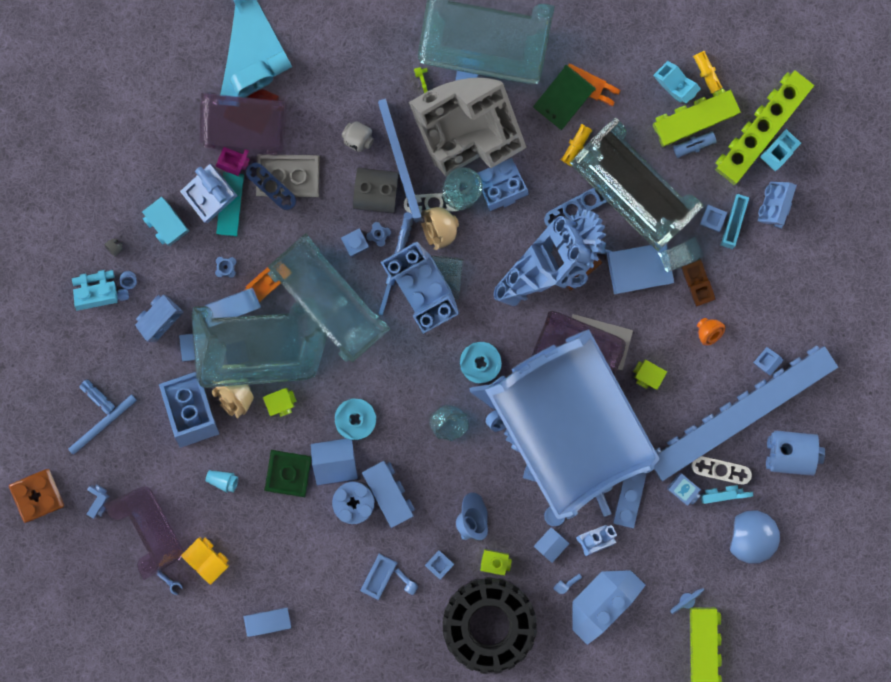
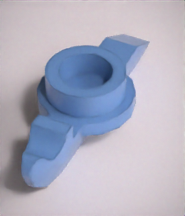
[670,588,704,614]

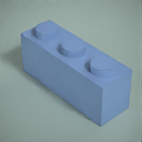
[362,460,415,528]

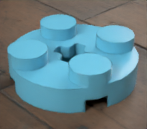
[460,342,502,383]
[335,399,376,440]

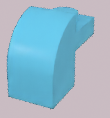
[653,61,701,103]
[760,129,801,171]

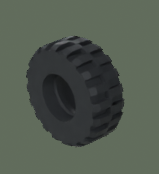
[443,577,537,674]

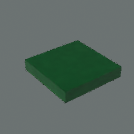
[264,450,312,498]

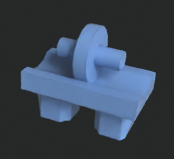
[576,525,617,556]

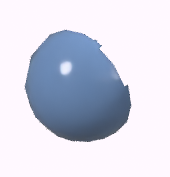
[730,511,780,563]

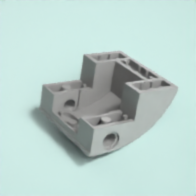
[409,78,527,176]

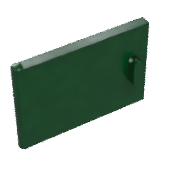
[533,64,596,130]

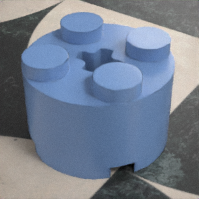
[332,481,375,524]

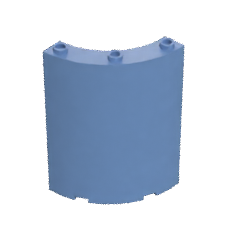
[485,329,660,519]

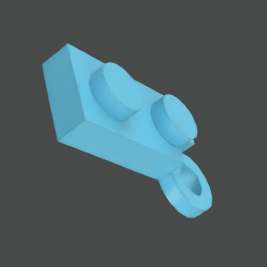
[701,485,754,504]

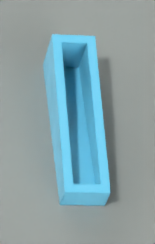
[721,194,749,249]

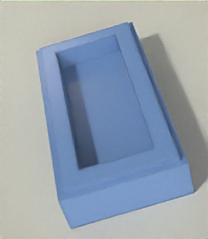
[360,553,397,600]

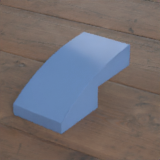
[243,607,291,637]

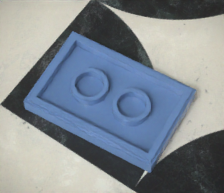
[606,242,674,294]

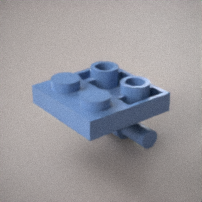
[474,158,529,211]
[180,164,237,223]
[758,182,797,229]

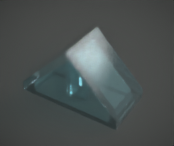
[659,237,704,272]

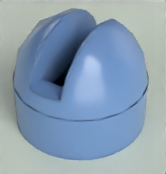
[120,271,137,289]

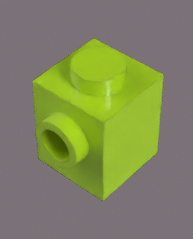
[633,359,667,390]
[263,388,297,417]
[480,549,512,576]

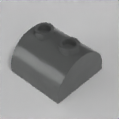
[353,167,399,214]

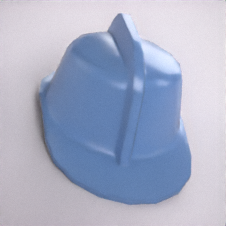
[456,492,488,540]

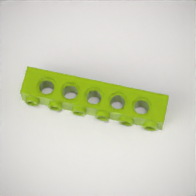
[715,70,815,185]

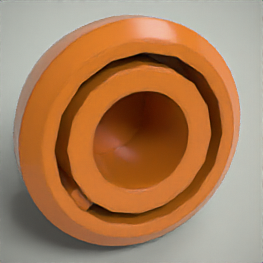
[697,318,725,346]

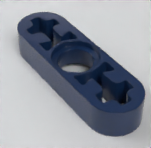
[246,163,296,211]

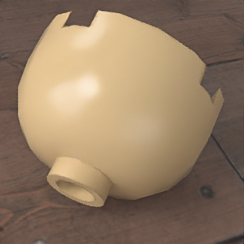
[421,207,459,250]

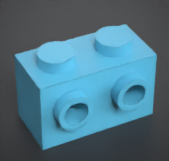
[142,197,189,246]

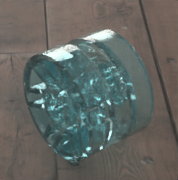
[442,168,483,210]

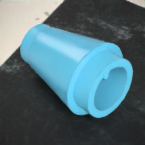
[206,470,238,493]

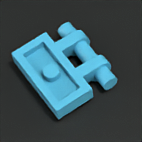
[72,270,118,311]

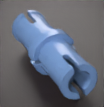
[673,131,717,158]

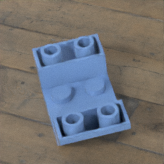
[380,242,459,334]

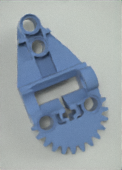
[494,210,606,306]

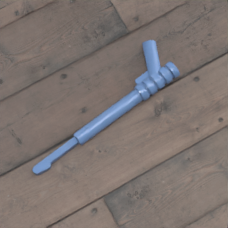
[379,212,413,316]

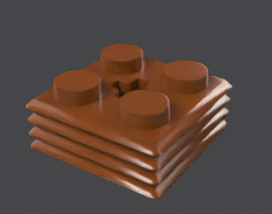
[9,469,64,523]

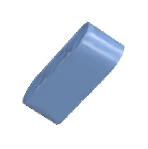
[200,288,261,327]

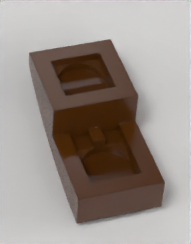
[680,258,716,307]

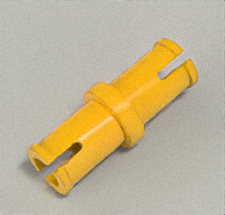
[693,50,723,94]
[561,124,593,167]

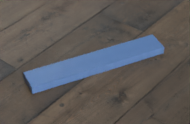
[378,98,422,223]

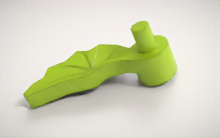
[414,67,428,93]

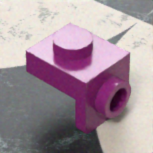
[215,147,250,177]

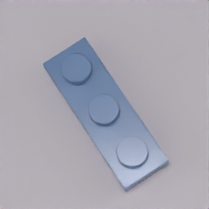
[613,472,647,528]

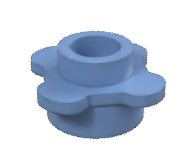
[366,222,391,247]
[215,257,236,278]

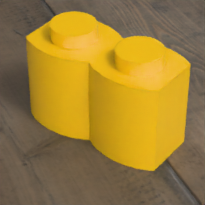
[181,537,229,585]

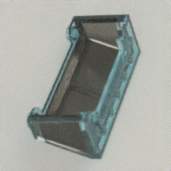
[570,117,704,251]

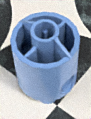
[766,431,825,476]

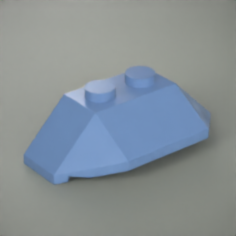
[572,570,645,645]

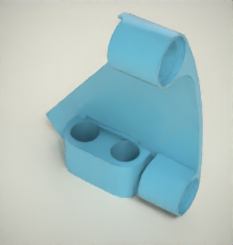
[220,0,292,104]

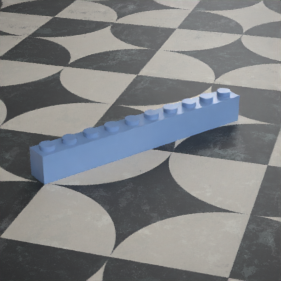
[654,345,838,481]

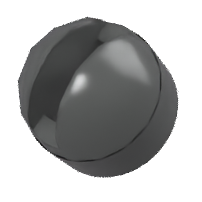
[104,238,123,257]

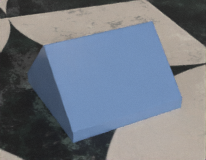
[311,439,358,485]

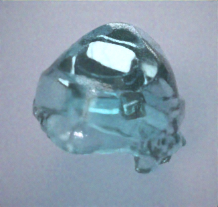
[429,405,469,441]

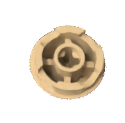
[212,376,254,418]

